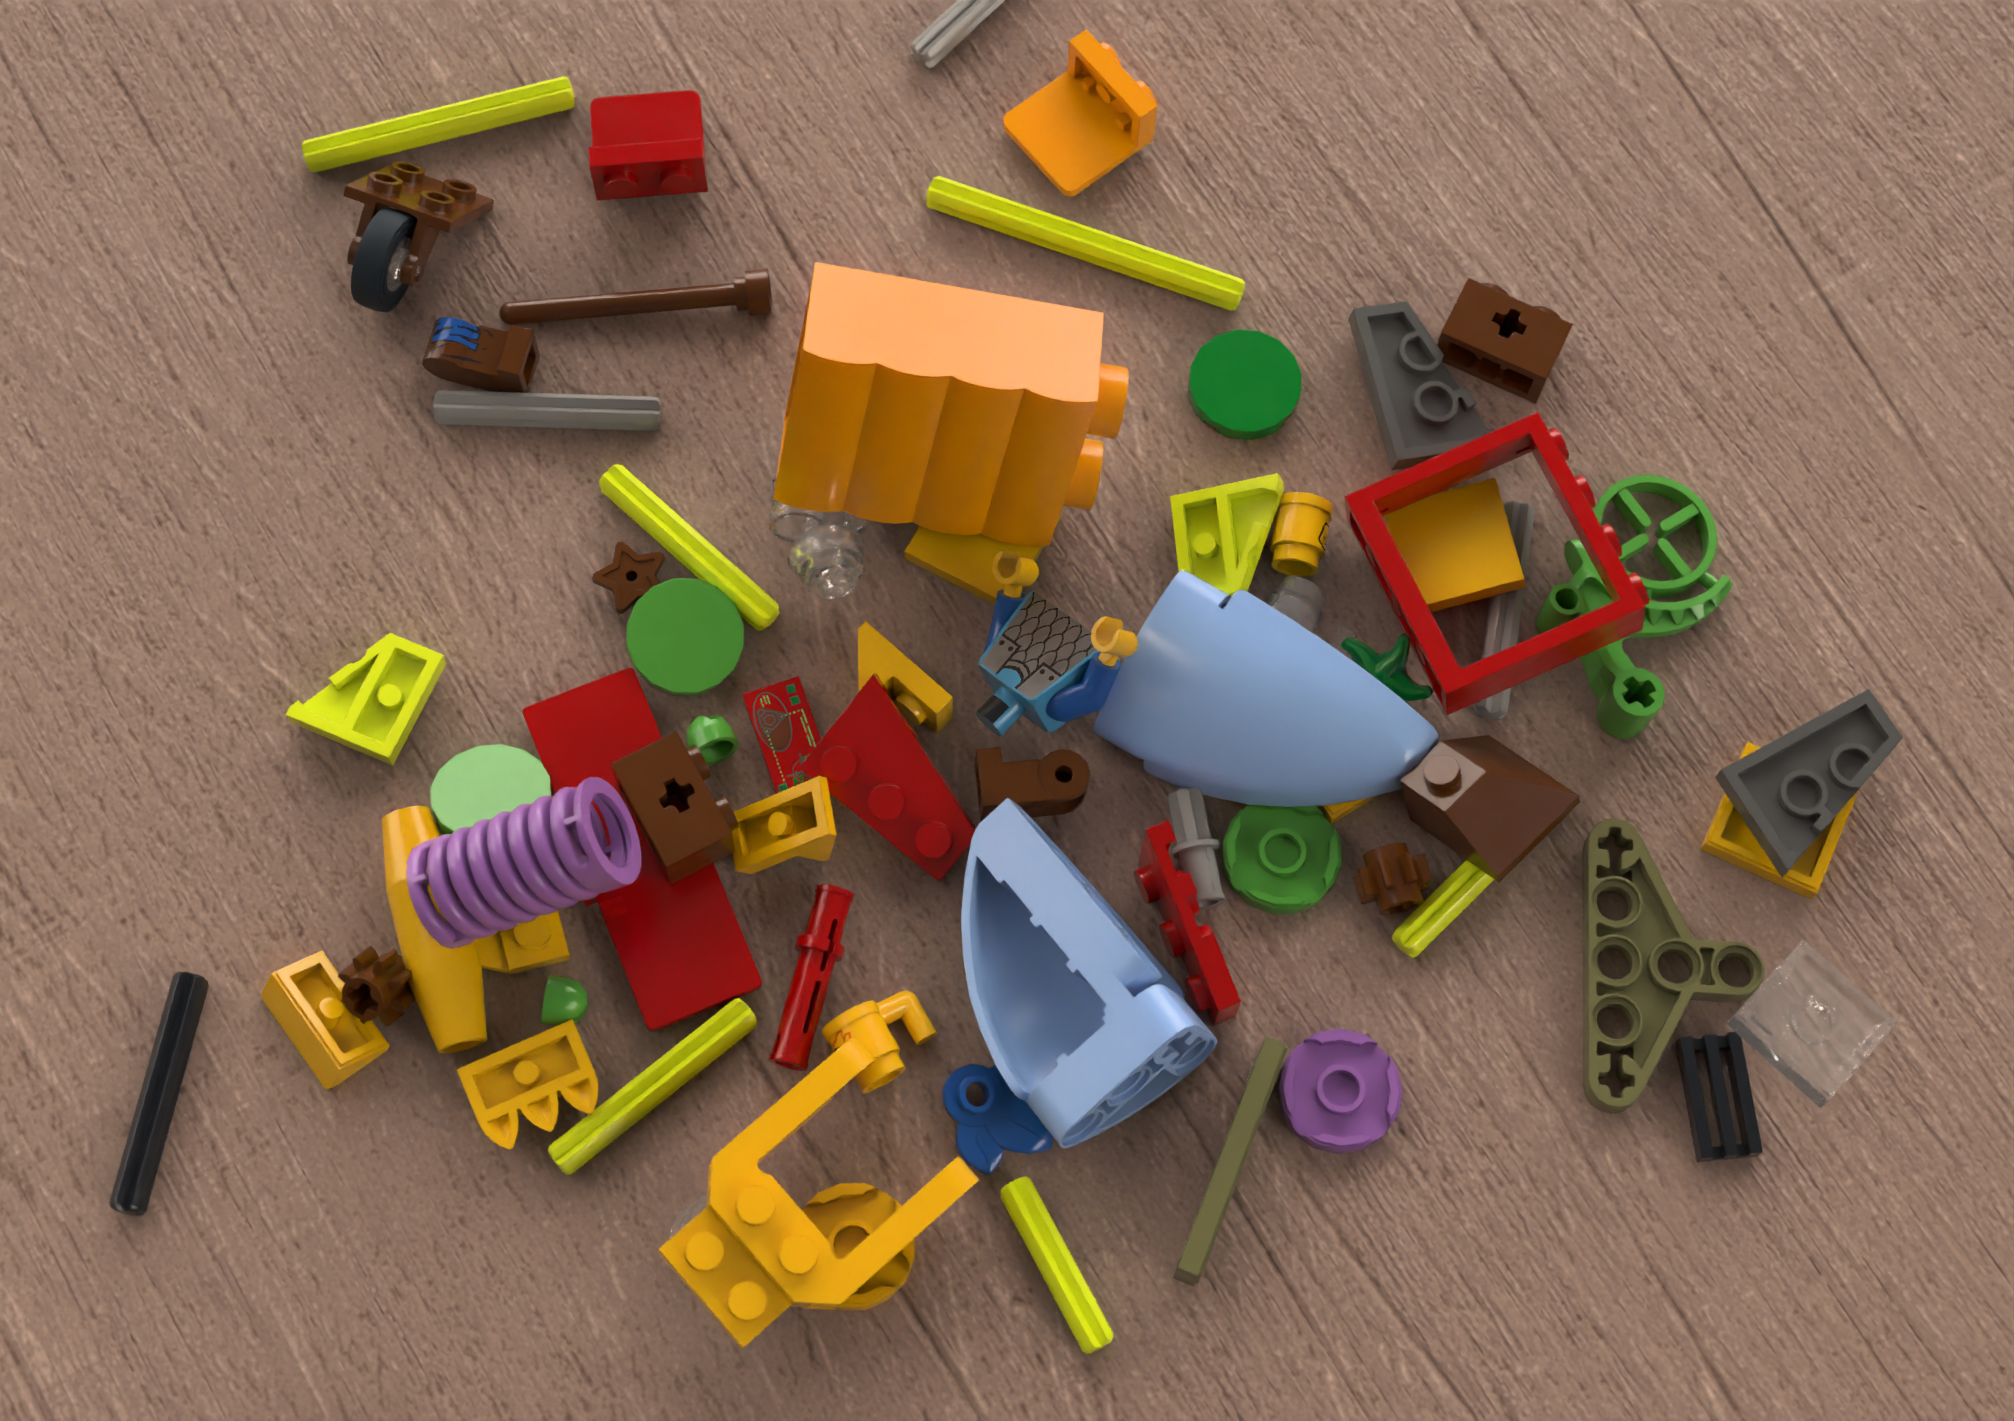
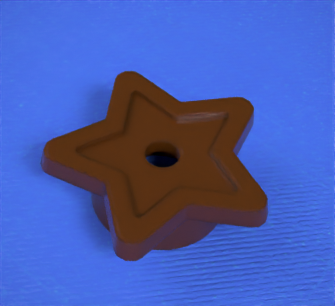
[592,542,665,614]

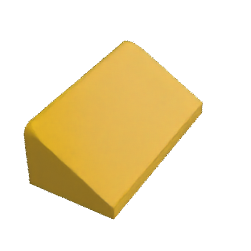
[261,951,390,1090]

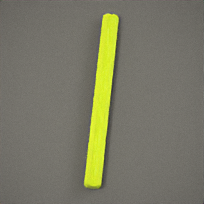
[926,176,1245,311]

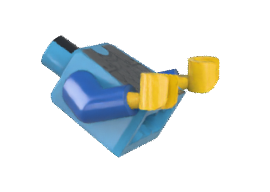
[976,550,1138,737]

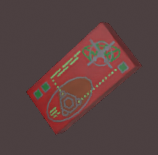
[742,676,821,794]

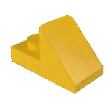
[858,621,953,734]
[732,776,837,874]

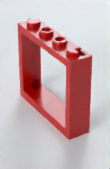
[1345,412,1649,716]

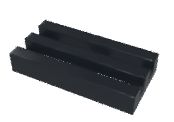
[1675,1031,1763,1162]

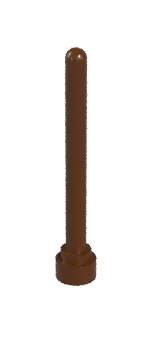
[499,268,772,325]

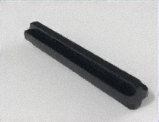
[109,972,209,1216]

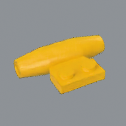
[381,806,569,1054]

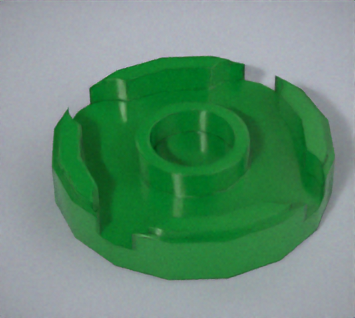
[1188,329,1302,440]

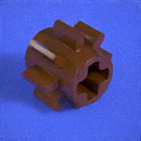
[1353,842,1433,916]
[338,946,416,1027]

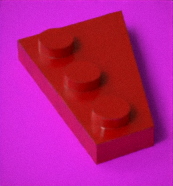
[799,673,976,882]
[1134,820,1241,1026]

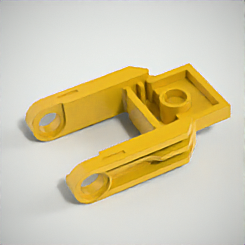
[657,1037,979,1350]

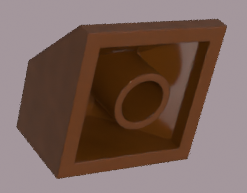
[1400,735,1580,883]

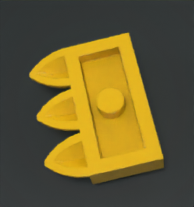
[456,1019,598,1150]

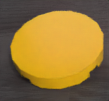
[802,1183,915,1311]

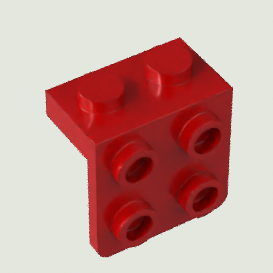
[588,90,708,201]

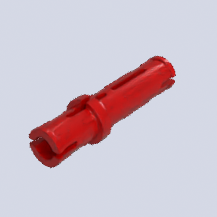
[768,884,854,1071]

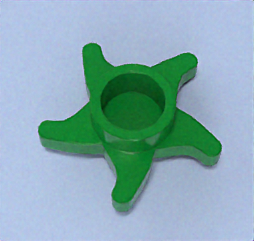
[1341,633,1433,701]

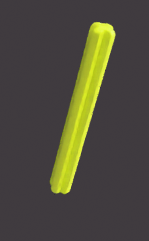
[302,77,575,173]

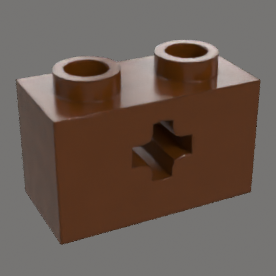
[1437,278,1573,404]
[611,731,739,885]

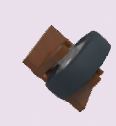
[344,161,494,312]

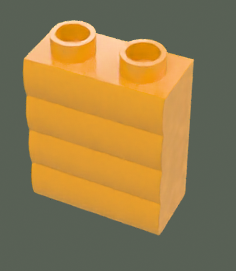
[773,262,1129,547]

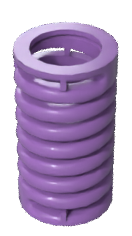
[406,777,641,949]

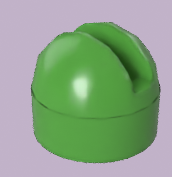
[686,715,739,766]
[542,975,588,1026]

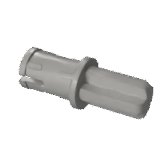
[1167,788,1225,909]

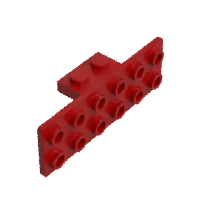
[522,668,762,1032]

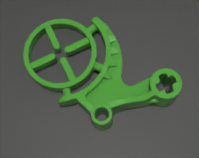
[1534,475,1734,739]

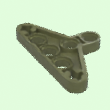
[1582,818,1765,1114]

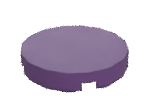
[1277,1029,1403,1154]

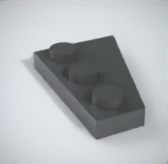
[1348,301,1495,470]
[1715,689,1903,877]

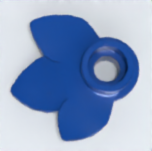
[942,1064,1053,1175]

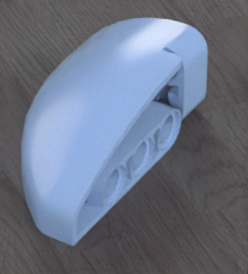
[1093,570,1439,807]
[961,798,1217,1148]

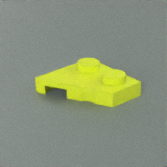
[1170,473,1284,597]
[285,633,447,766]

